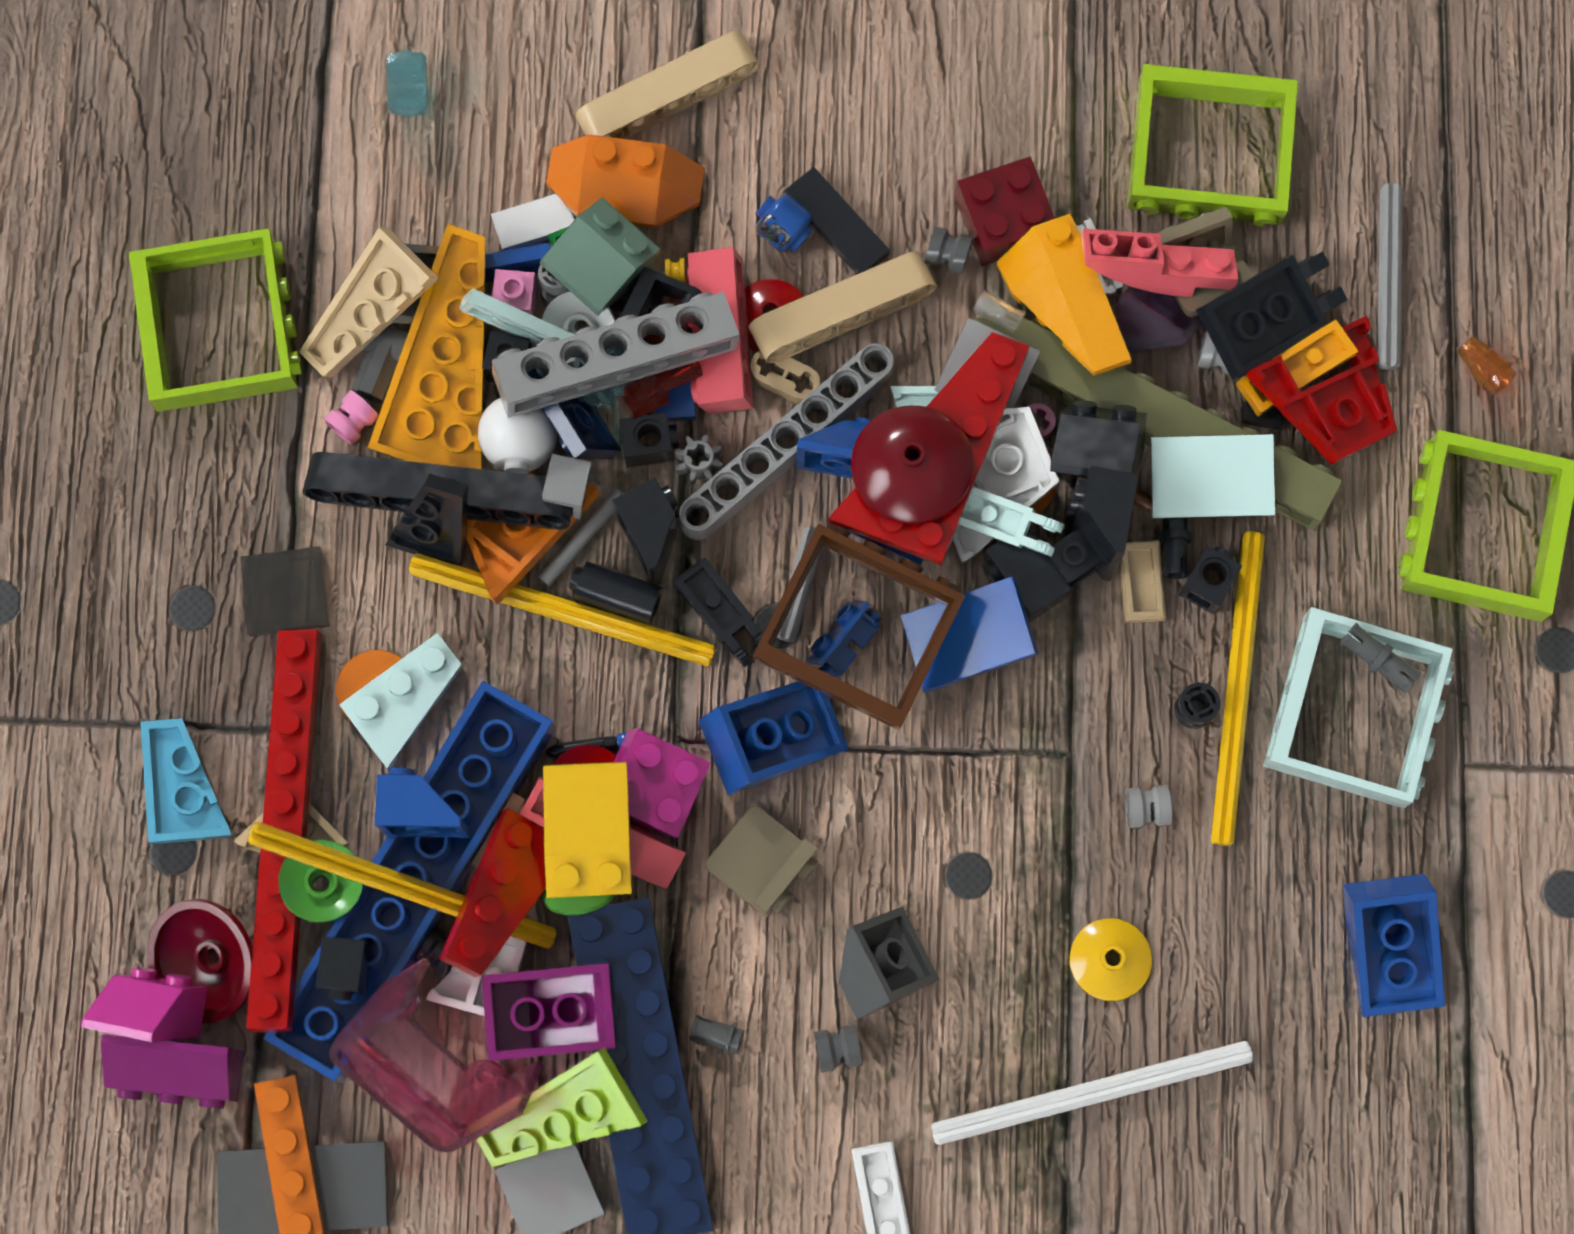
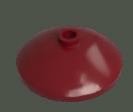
[851,405,974,524]
[147,899,253,1023]

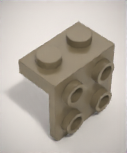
[1157,206,1253,317]
[706,806,819,917]

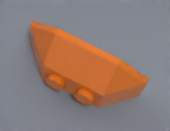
[546,134,705,228]

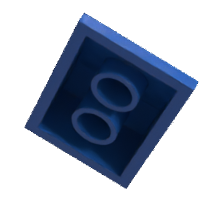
[698,681,849,795]
[1342,874,1445,1017]

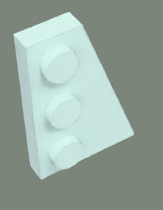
[339,633,463,771]

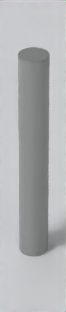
[537,488,623,587]

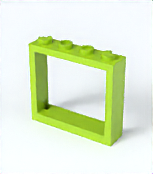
[1127,64,1298,227]
[129,228,302,412]
[1398,430,1574,622]

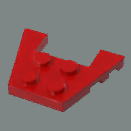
[1246,316,1397,465]

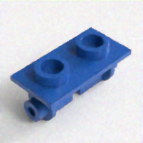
[806,600,881,677]

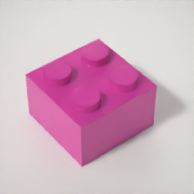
[614,728,711,839]

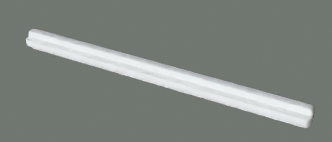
[931,1041,1253,1145]

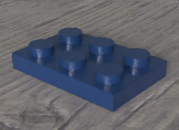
[527,362,622,459]

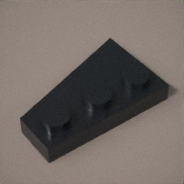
[385,473,468,566]

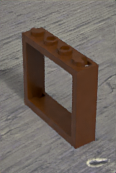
[753,523,965,731]

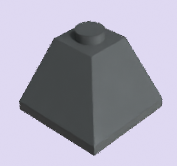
[839,906,940,1020]

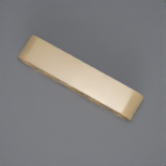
[575,30,760,139]
[748,251,937,364]

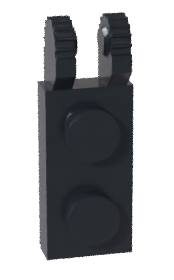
[673,557,763,667]

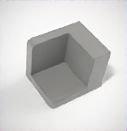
[542,454,591,519]

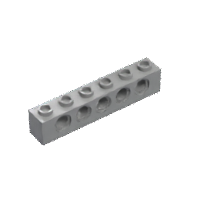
[492,292,740,418]

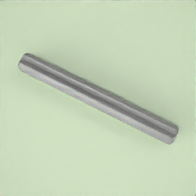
[1377,183,1403,371]

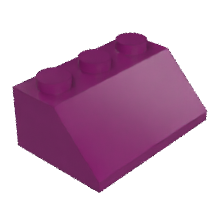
[101,1034,245,1109]

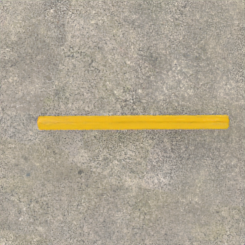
[1211,531,1265,846]
[409,553,715,667]
[247,822,557,949]

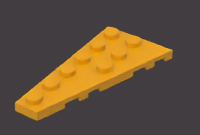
[368,223,486,469]

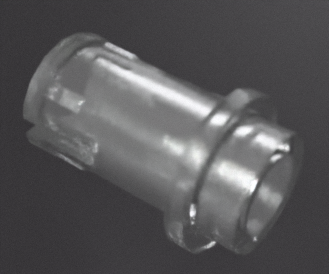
[973,290,1026,334]

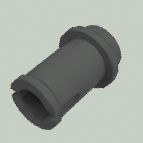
[689,1014,745,1055]

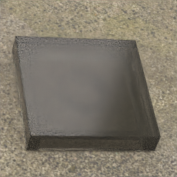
[240,546,330,637]

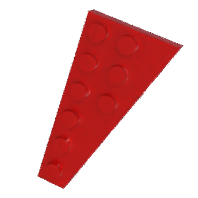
[828,332,1030,566]

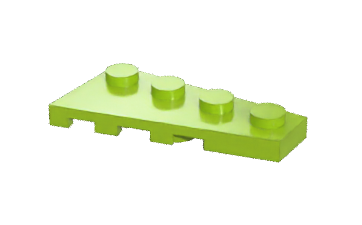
[472,1048,648,1167]

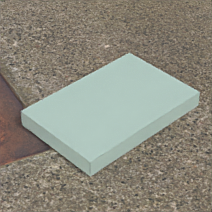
[1151,434,1275,518]

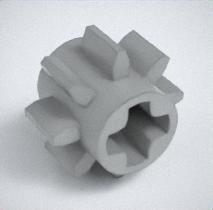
[675,435,723,486]

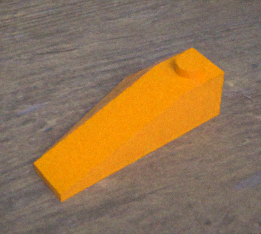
[997,214,1131,376]

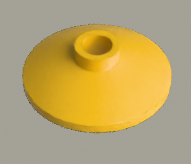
[1070,918,1152,1001]

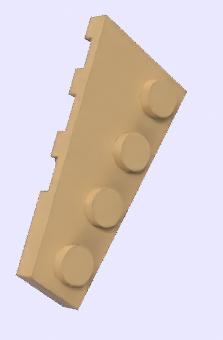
[299,227,439,377]

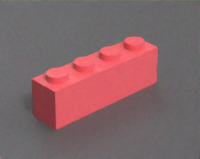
[685,247,754,415]

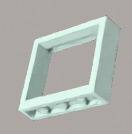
[1263,607,1454,809]

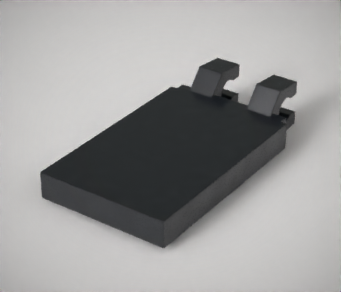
[1196,251,1348,380]

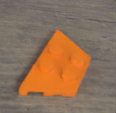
[466,472,600,606]

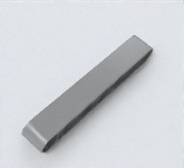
[679,343,894,541]

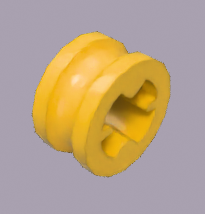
[665,258,686,283]

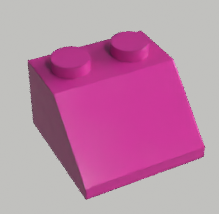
[81,967,207,1042]

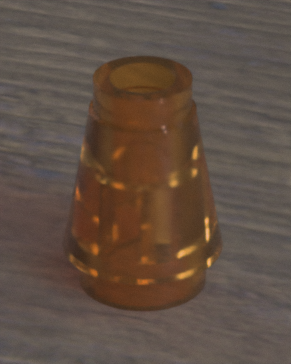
[1457,336,1516,395]

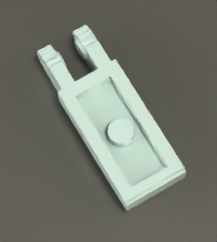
[959,487,1064,557]

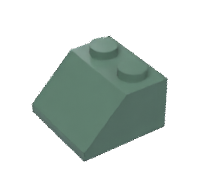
[539,197,660,316]

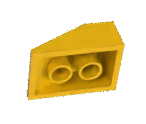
[543,762,632,898]

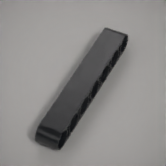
[302,452,573,530]

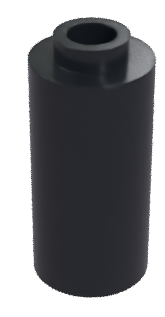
[569,561,663,625]

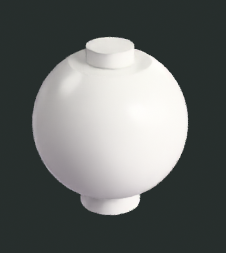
[478,398,558,474]

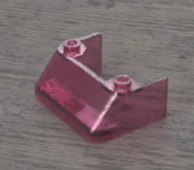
[329,958,544,1152]

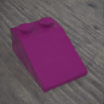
[481,963,616,1061]

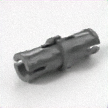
[1340,623,1422,693]

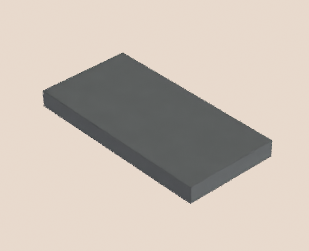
[217,1141,389,1234]

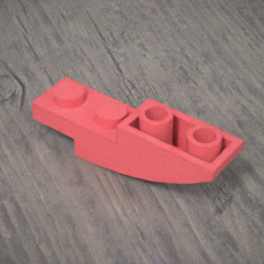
[1081,229,1238,298]
[520,777,687,889]

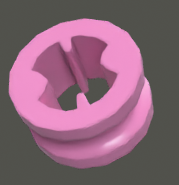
[1027,403,1056,441]

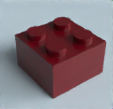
[954,156,1055,267]

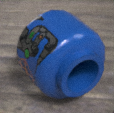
[756,194,814,252]

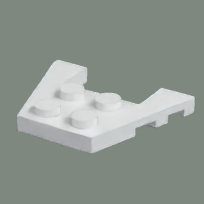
[953,407,1060,563]

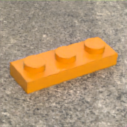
[1236,319,1358,416]

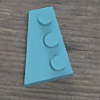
[140,718,232,845]

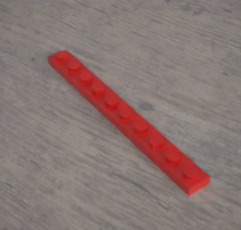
[246,629,322,1032]

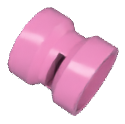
[323,390,379,446]

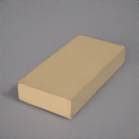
[1119,540,1166,623]

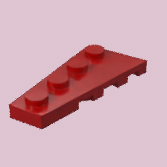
[439,808,546,977]

